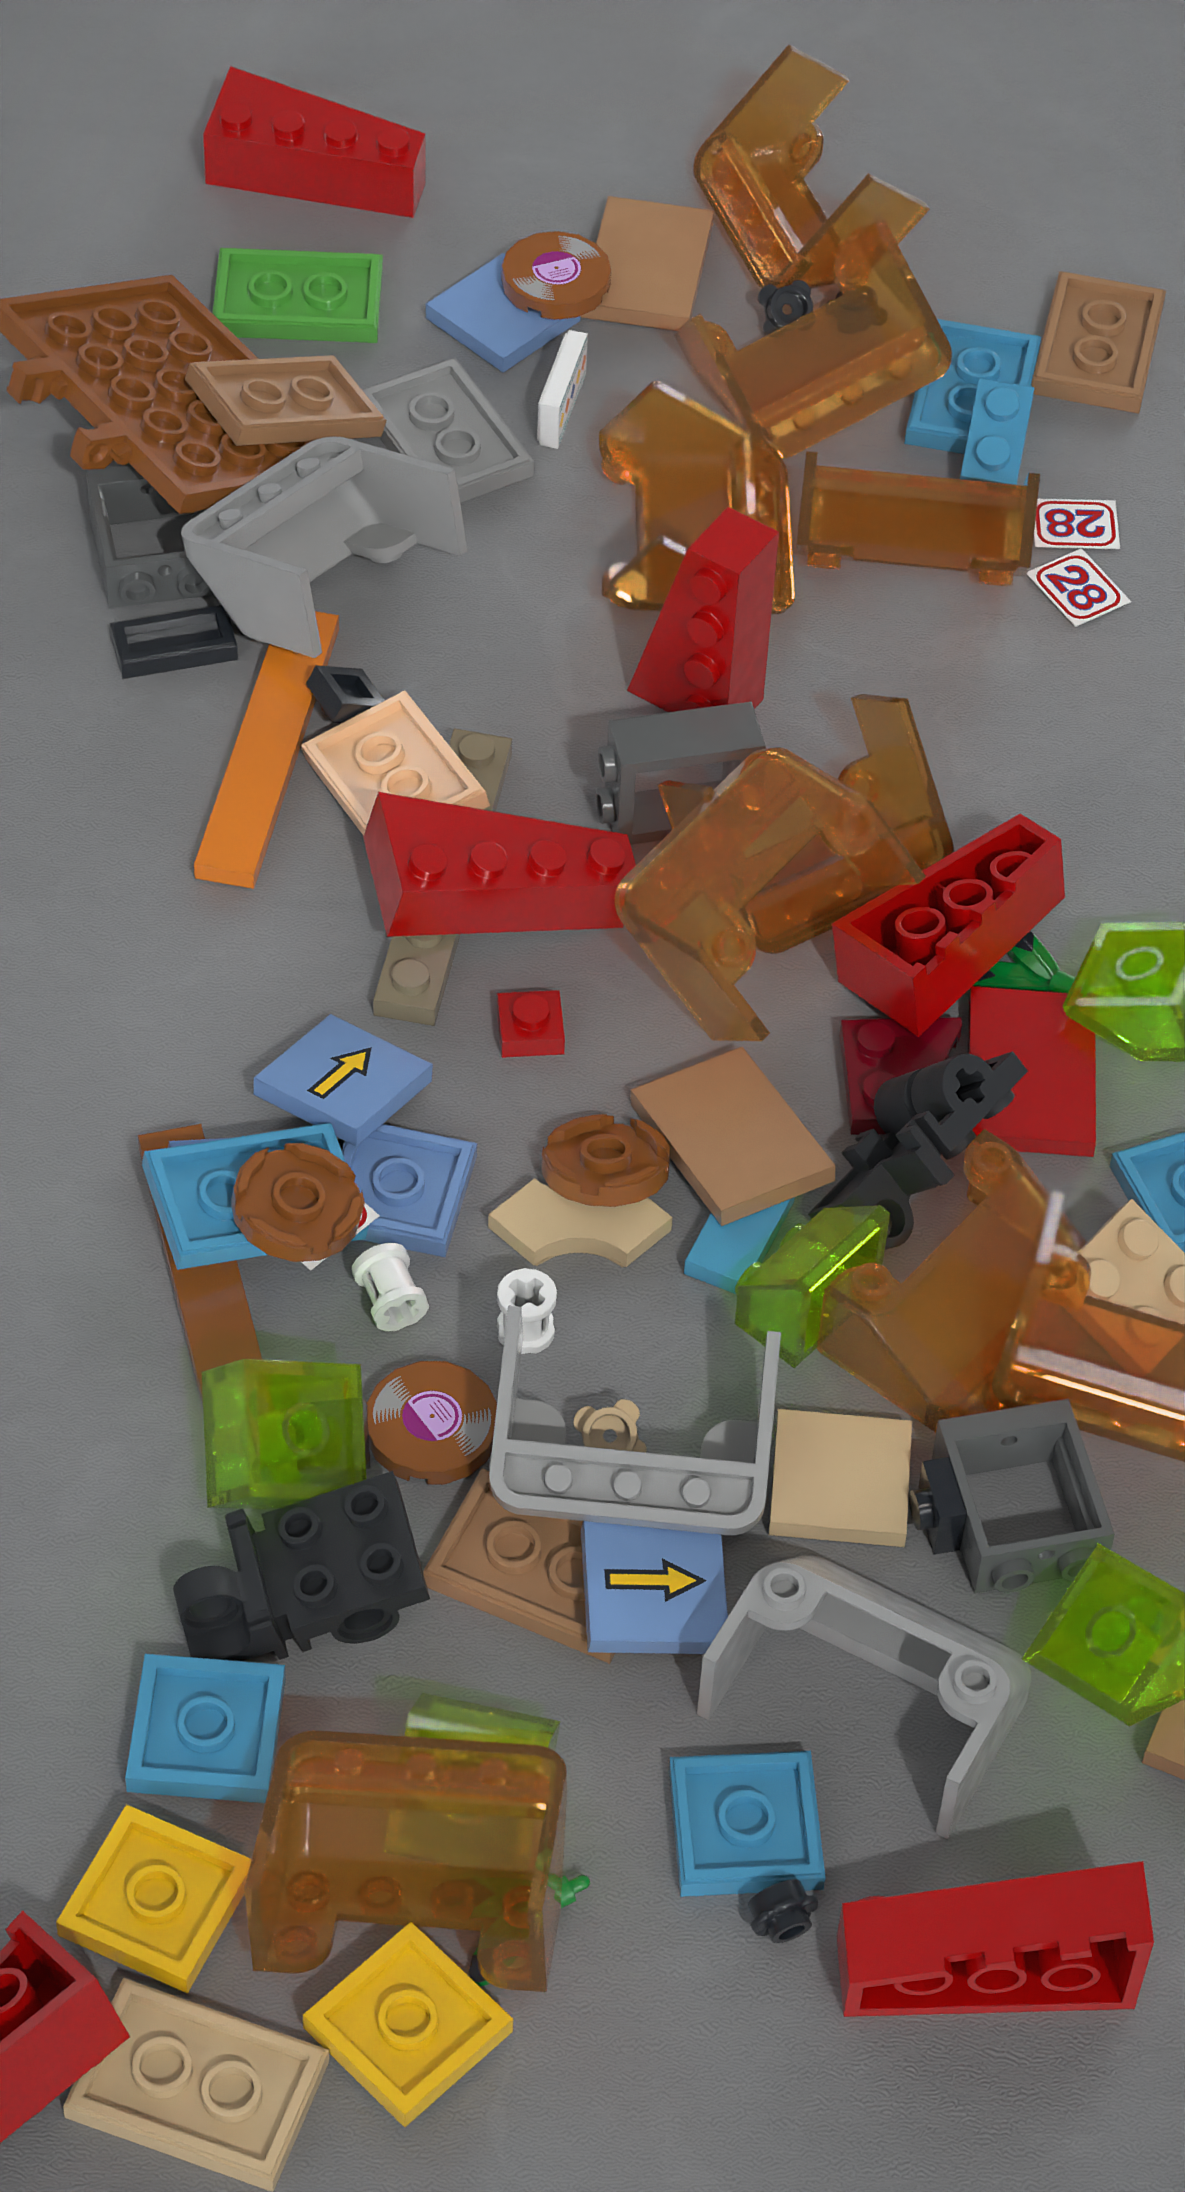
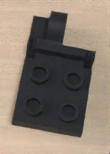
[808,1051,1028,1252]
[173,1471,430,1661]

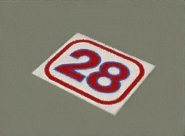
[1031,498,1120,549]
[1026,548,1131,627]

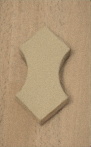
[488,1178,673,1267]

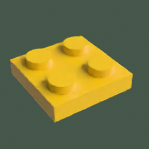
[56,1804,256,1994]
[303,1922,513,2127]

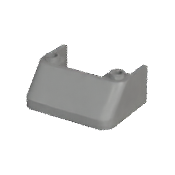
[181,437,468,658]
[489,1305,781,1535]
[697,1555,1031,1839]

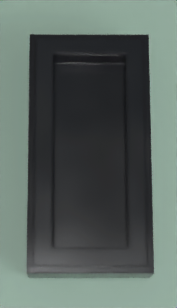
[110,605,238,679]

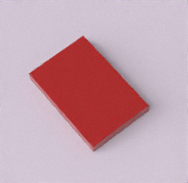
[967,986,1096,1157]

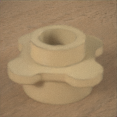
[574,1399,646,1453]

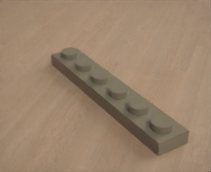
[373,728,512,1026]

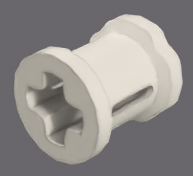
[352,1243,429,1331]
[497,1268,557,1354]

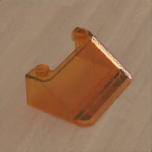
[674,218,952,460]
[599,380,795,615]
[817,1129,1091,1433]

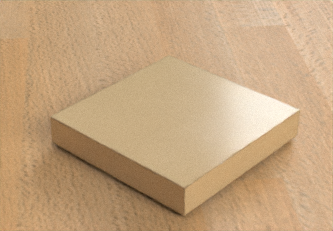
[769,1409,912,1547]

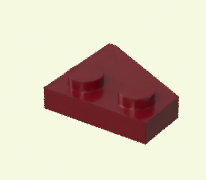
[839,1017,962,1135]

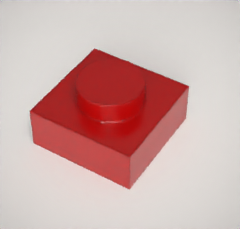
[497,990,565,1058]

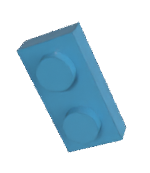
[959,379,1035,496]

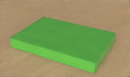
[213,248,383,343]

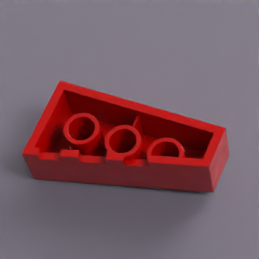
[203,66,426,218]
[627,506,779,713]
[363,792,641,937]
[832,813,1065,1037]
[837,1861,1154,2017]
[0,1910,130,2143]

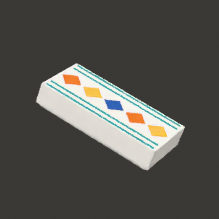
[537,330,588,449]

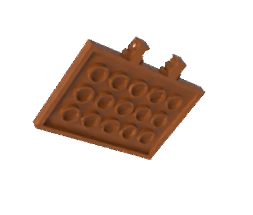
[0,275,311,514]

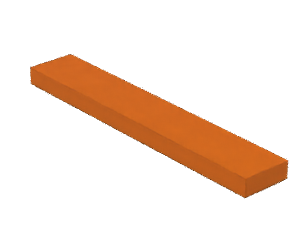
[194,611,339,889]

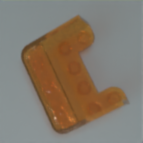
[244,1730,567,1992]

